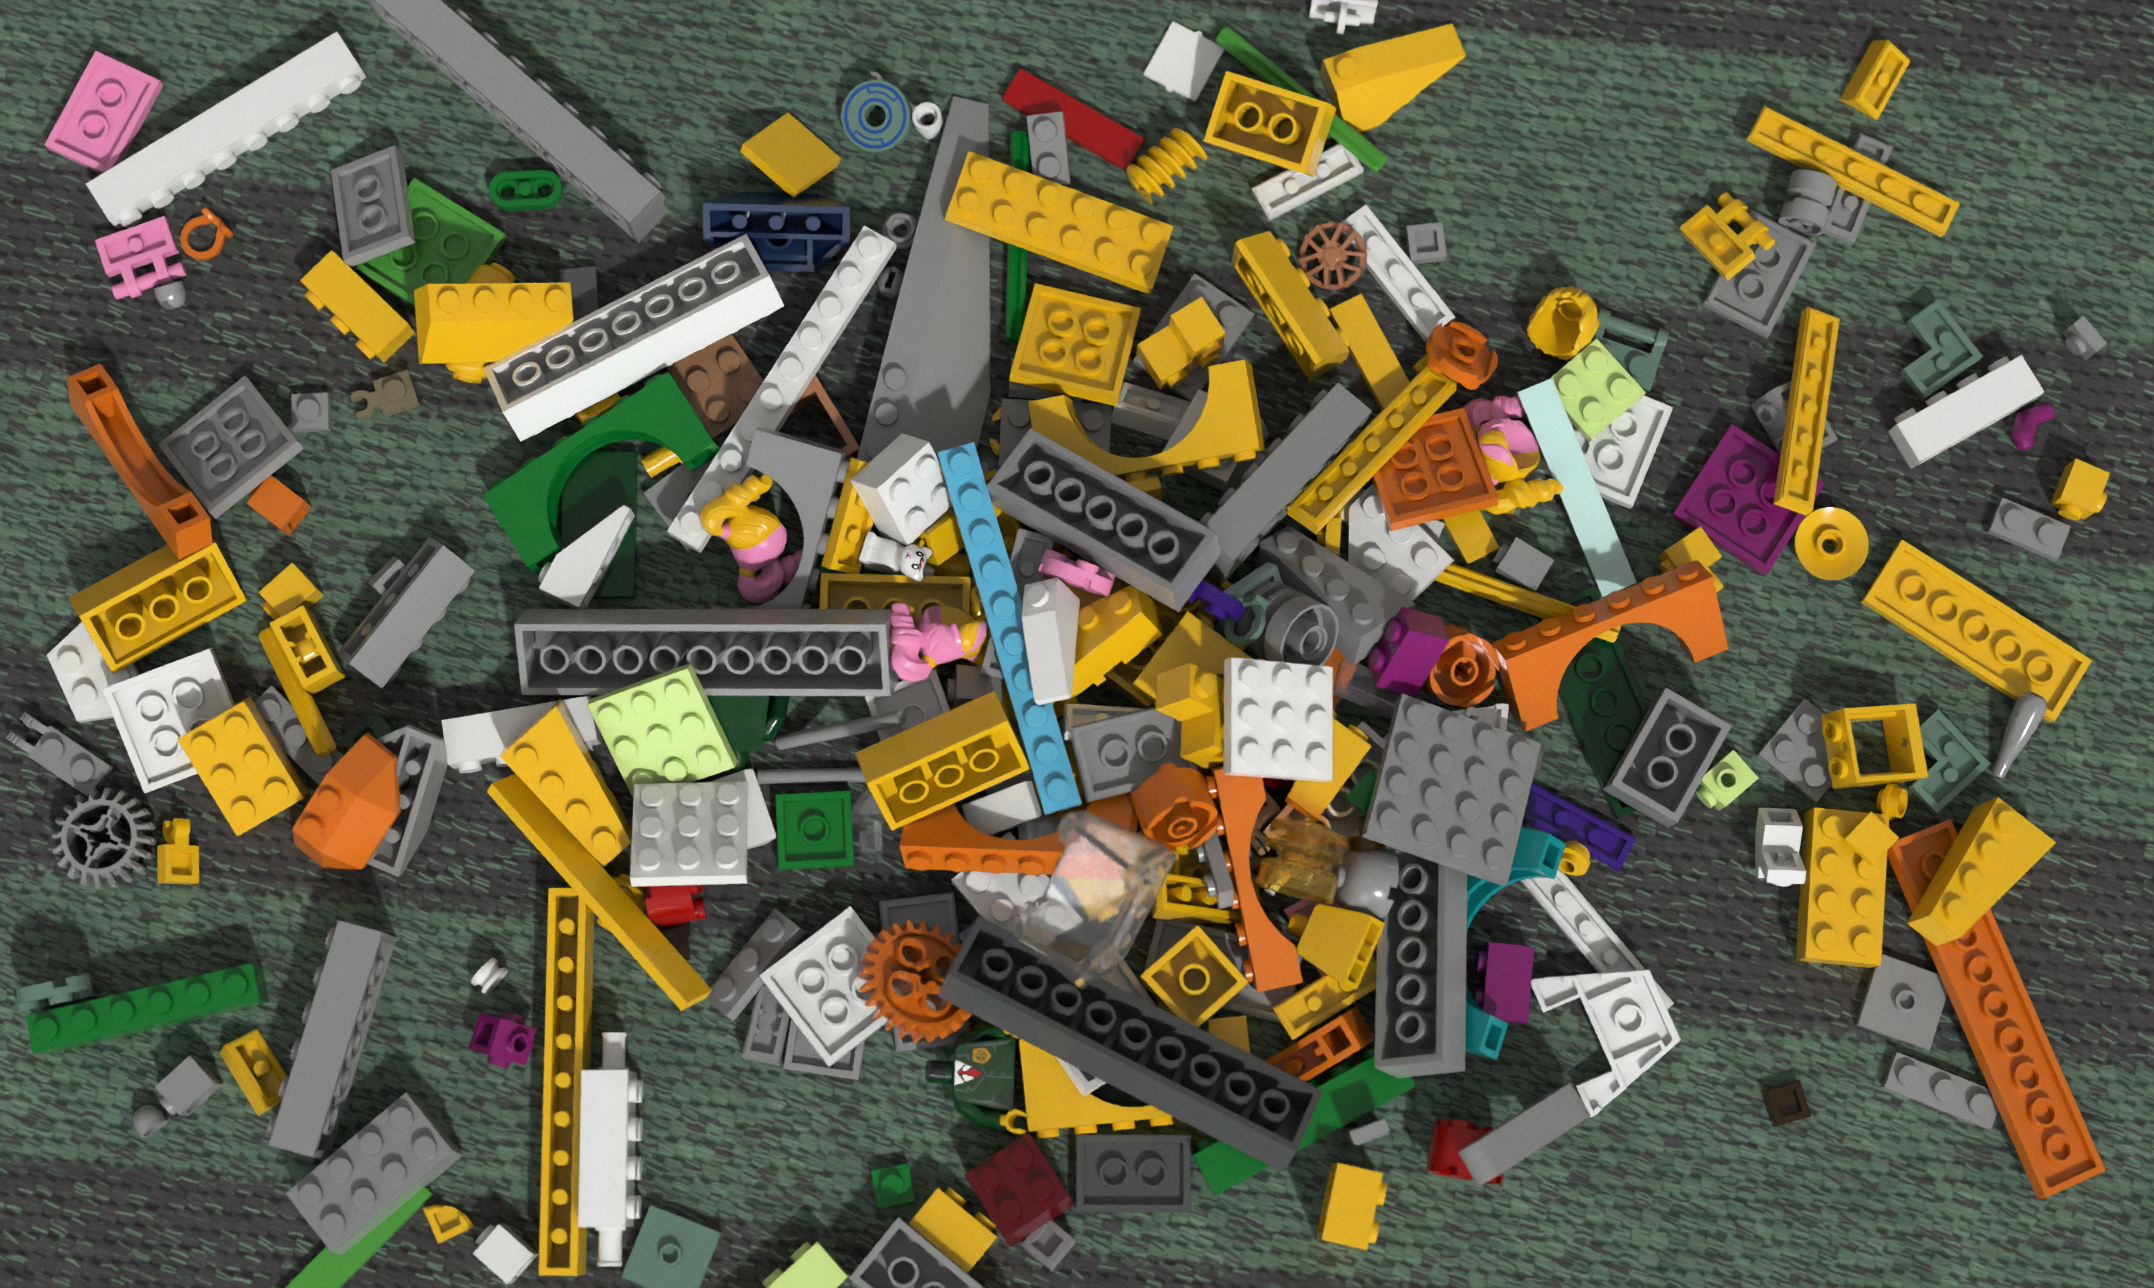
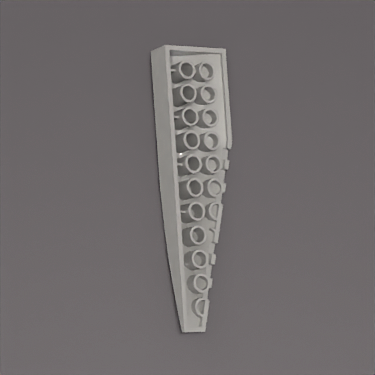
[857,96,991,510]

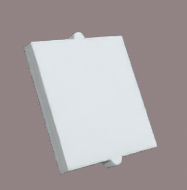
[1143,21,1225,102]

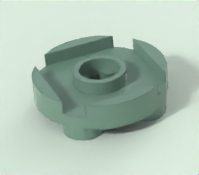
[13,973,94,1012]

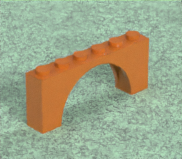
[1492,560,1729,732]
[899,792,1139,879]

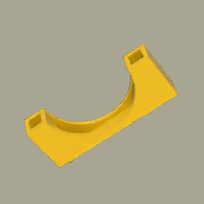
[1028,359,1266,482]
[1132,611,1371,823]
[1019,1016,1250,1139]

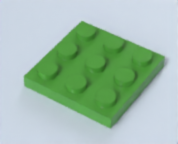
[353,178,507,307]

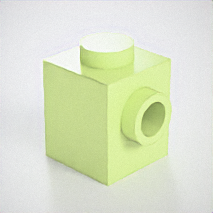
[1696,750,1758,811]

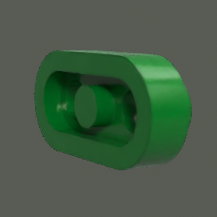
[489,170,564,211]

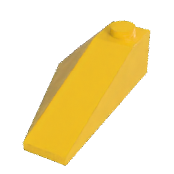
[1320,23,1466,133]

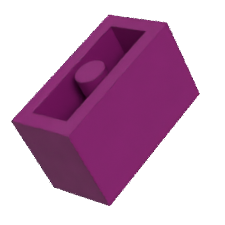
[1368,606,1449,697]
[1473,942,1534,1025]

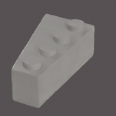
[1254,526,1416,665]

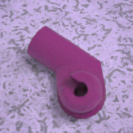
[2011,402,2055,450]

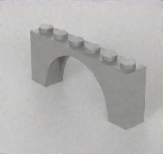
[709,427,850,609]

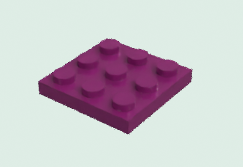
[1671,424,1825,576]

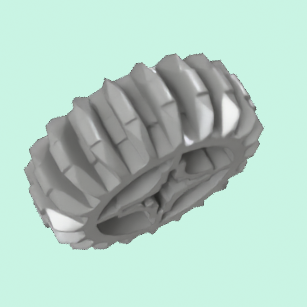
[51,787,157,890]

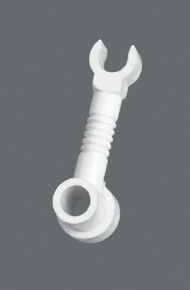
[870,71,943,139]

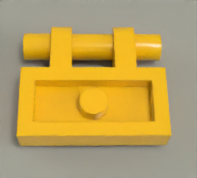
[1679,192,1775,281]

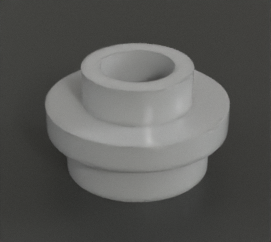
[883,213,917,249]

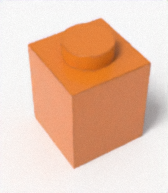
[246,475,312,536]

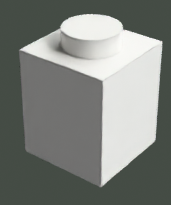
[473,1224,538,1284]

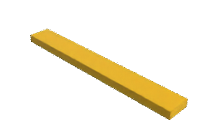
[1329,294,1500,566]
[487,774,712,1011]

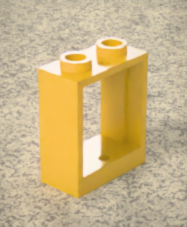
[1821,703,1928,789]

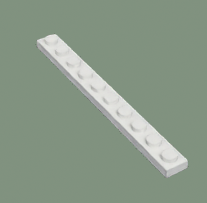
[667,225,897,553]

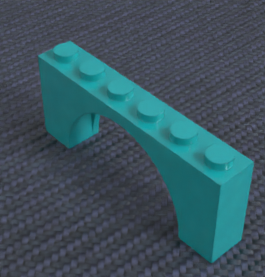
[1465,827,1566,1060]

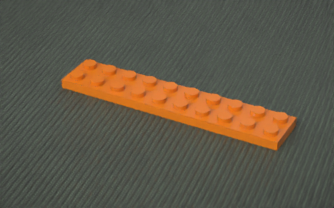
[1887,819,2106,1200]

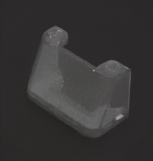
[1012,810,1176,990]

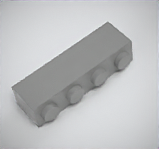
[337,537,475,688]

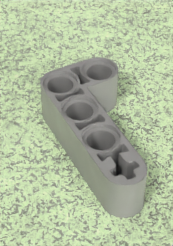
[1458,1082,1591,1186]

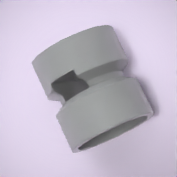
[1778,169,1837,236]

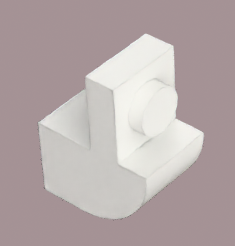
[1755,808,1806,887]

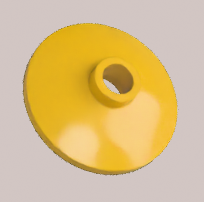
[1794,507,1869,580]

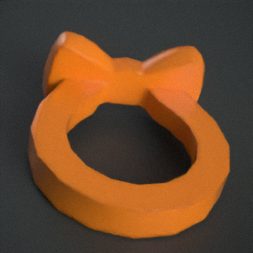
[180,207,234,260]

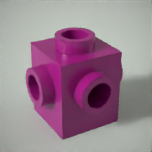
[468,1011,537,1069]

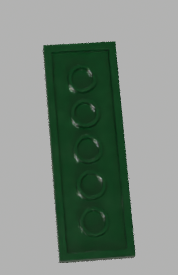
[1525,586,1649,820]

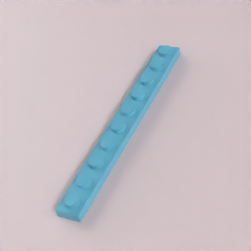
[938,442,1082,815]

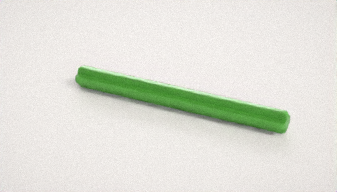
[1216,27,1388,172]

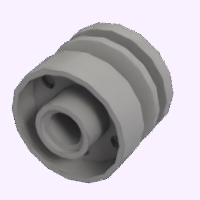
[1237,582,1339,666]

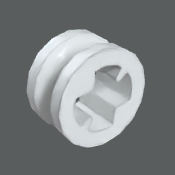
[471,957,508,995]

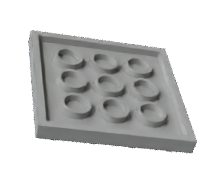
[1361,694,1541,886]

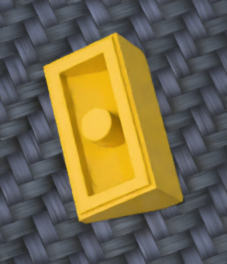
[1839,40,1910,120]
[219,1028,287,1116]

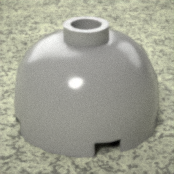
[1329,846,1399,920]

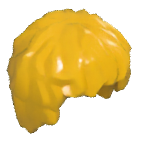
[1527,286,1600,361]

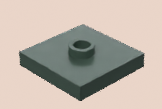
[621,1205,722,1288]

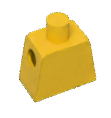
[1288,904,1386,990]

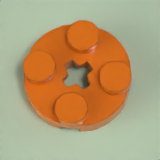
[1426,321,1498,390]

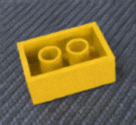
[1203,71,1336,178]
[177,696,309,837]

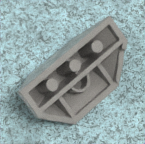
[367,725,448,877]

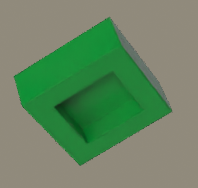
[871,1163,915,1209]

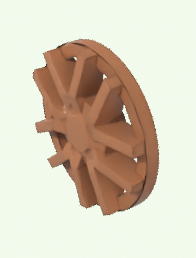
[1298,222,1367,290]

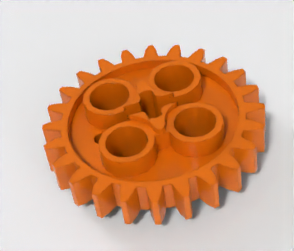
[858,920,972,1043]

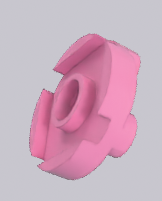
[1038,549,1115,597]

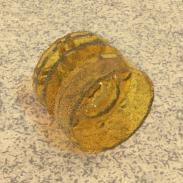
[1256,819,1349,904]

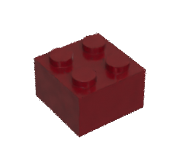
[964,1132,1074,1247]

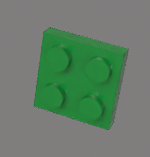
[776,791,855,871]

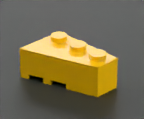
[1061,585,1163,704]

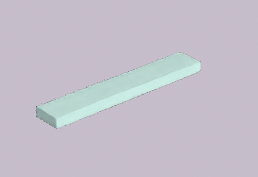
[1517,378,1637,597]

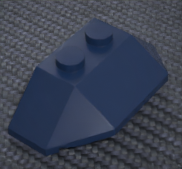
[702,191,850,272]

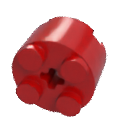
[644,885,707,927]
[1426,1119,1504,1185]

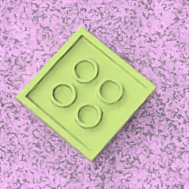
[587,663,738,799]

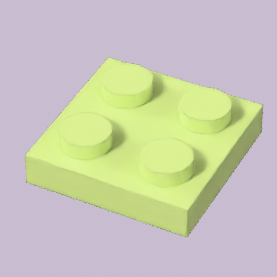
[1551,338,1646,442]

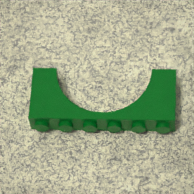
[483,372,720,575]

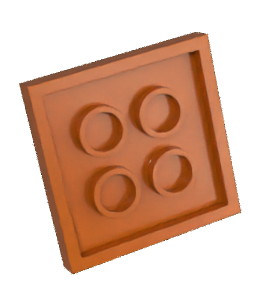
[1358,408,1499,531]

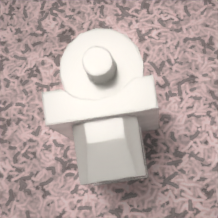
[1309,0,1378,35]

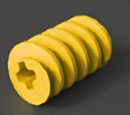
[1126,128,1208,205]

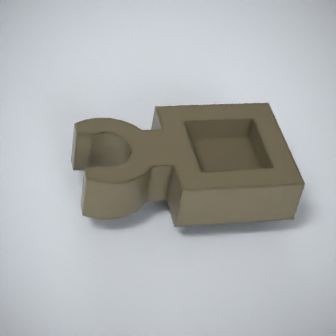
[350,369,421,420]

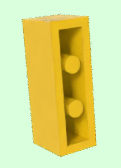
[300,250,415,363]

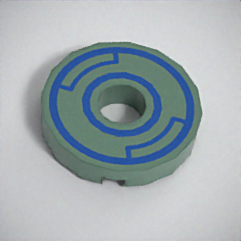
[841,79,913,153]

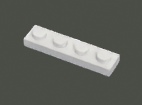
[1336,205,1455,342]

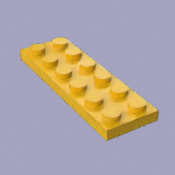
[944,151,1174,295]
[1860,540,2092,723]

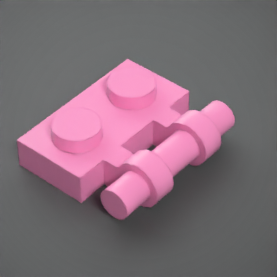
[95,216,187,300]

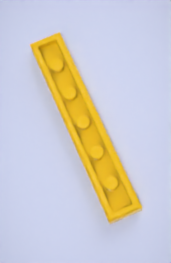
[1746,106,1960,238]
[1773,307,1840,516]
[1287,365,1457,534]

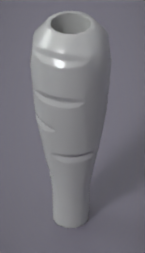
[1991,691,2047,778]

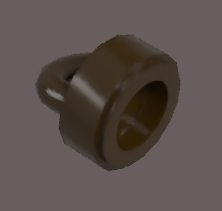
[1347,816,1385,852]

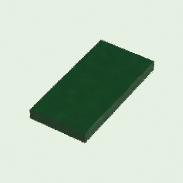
[561,452,638,599]

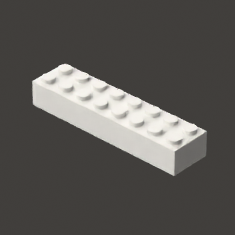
[483,234,784,442]

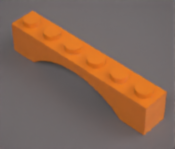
[66,363,213,560]
[1205,763,1303,992]

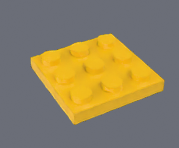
[1009,283,1141,407]

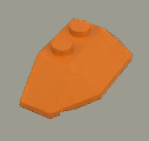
[292,733,400,869]

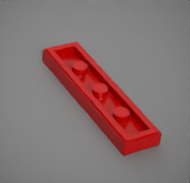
[1002,68,1145,172]

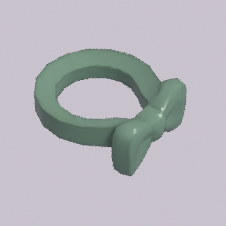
[1224,594,1269,647]

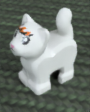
[859,531,935,582]

